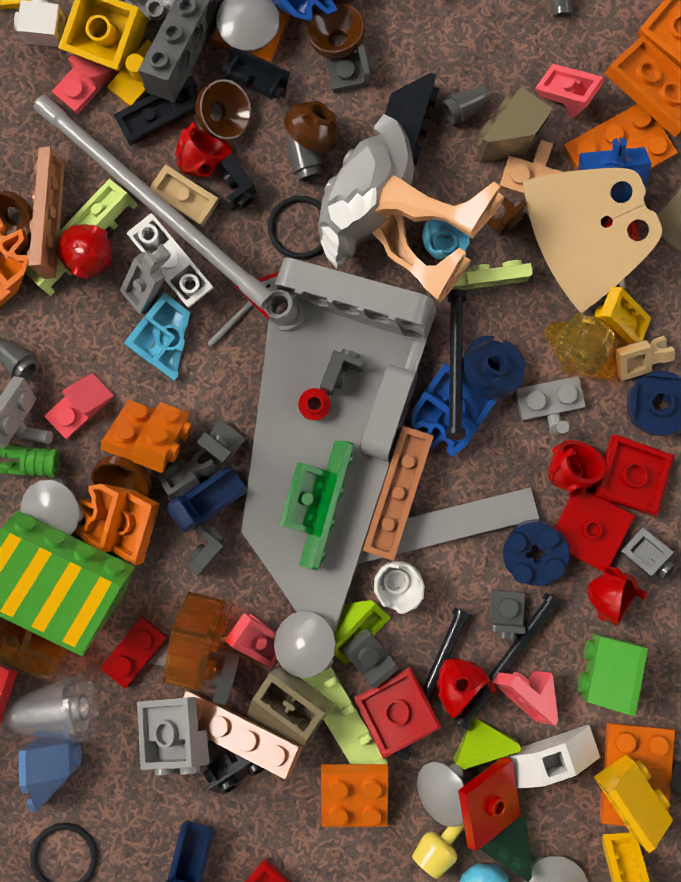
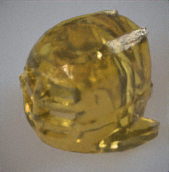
[544,313,618,380]

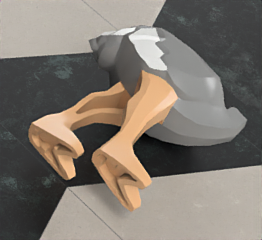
[318,114,504,302]

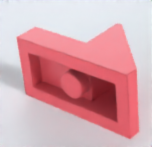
[52,55,118,115]
[535,64,605,118]
[44,373,115,440]
[225,613,277,668]
[492,671,558,726]

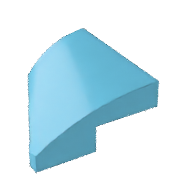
[123,292,190,381]

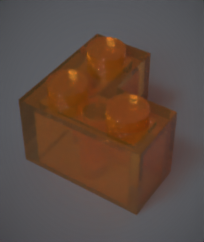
[162,591,229,692]
[0,618,71,684]

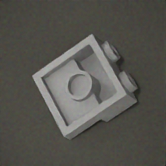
[137,697,209,775]

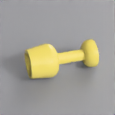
[412,823,464,880]

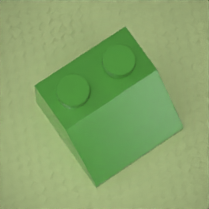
[578,633,648,716]

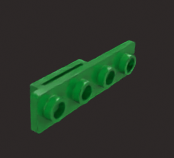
[279,441,353,571]

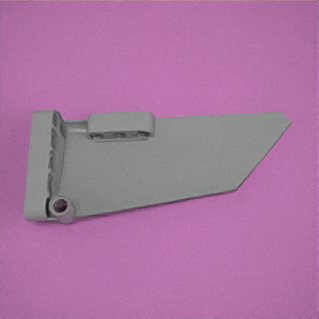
[241,258,437,633]

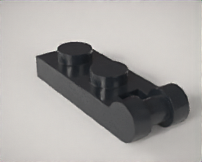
[114,76,199,146]

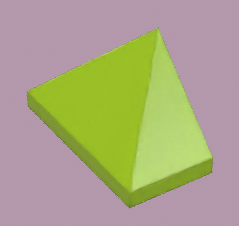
[334,600,391,665]
[453,718,522,770]

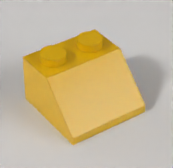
[58,0,149,71]
[594,755,673,853]

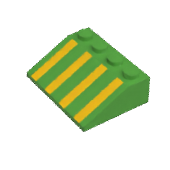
[0,511,135,656]

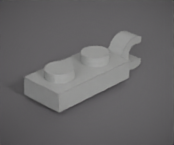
[120,244,171,314]

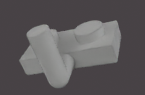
[0,376,53,448]
[515,376,586,436]

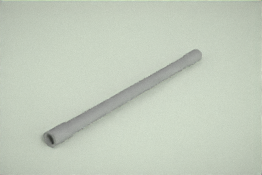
[34,95,274,309]

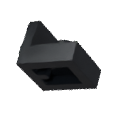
[221,154,256,211]

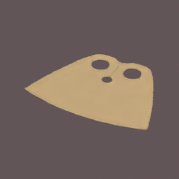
[523,168,662,313]

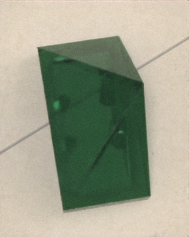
[480,816,534,882]

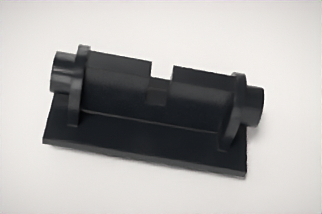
[221,47,290,100]
[203,753,265,794]

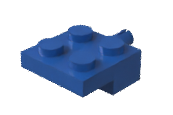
[578,138,651,212]

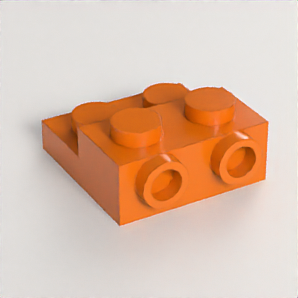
[101,399,193,473]

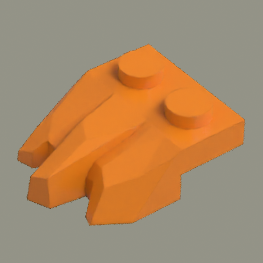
[0,218,29,307]
[75,484,160,565]

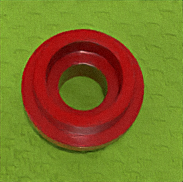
[298,388,331,421]

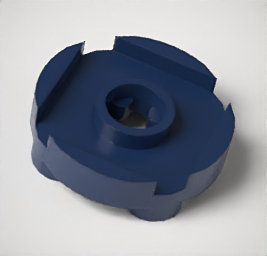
[463,336,526,400]
[627,371,681,436]
[503,519,569,586]

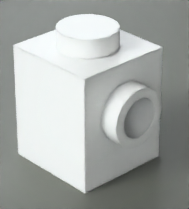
[14,0,66,47]

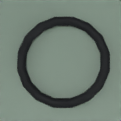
[268,195,323,259]
[30,823,98,882]

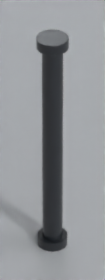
[446,289,466,440]
[454,593,562,731]
[394,607,472,760]

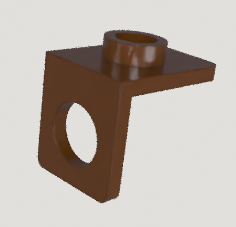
[487,191,527,235]

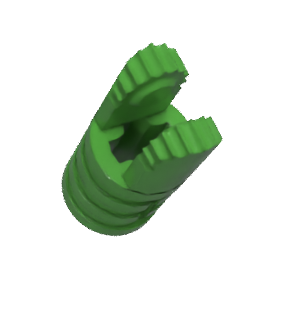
[0,445,60,478]

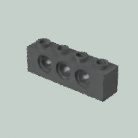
[138,0,224,103]

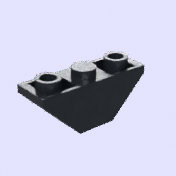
[385,73,440,165]

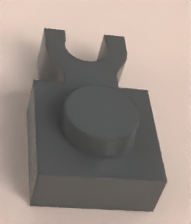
[156,448,218,500]

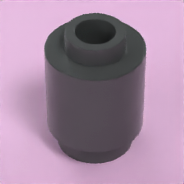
[286,136,324,182]

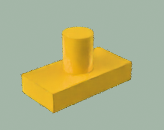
[107,39,152,106]
[594,286,651,345]
[602,832,650,882]

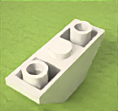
[127,213,214,308]
[497,725,600,788]

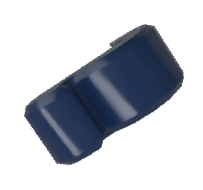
[167,467,247,533]
[166,820,215,882]

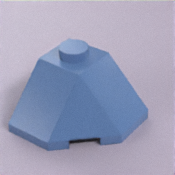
[19,736,82,812]

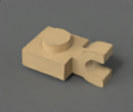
[616,336,675,381]

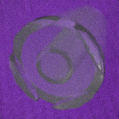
[2,674,99,743]

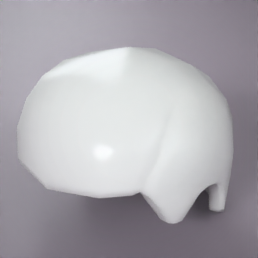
[374,561,425,614]

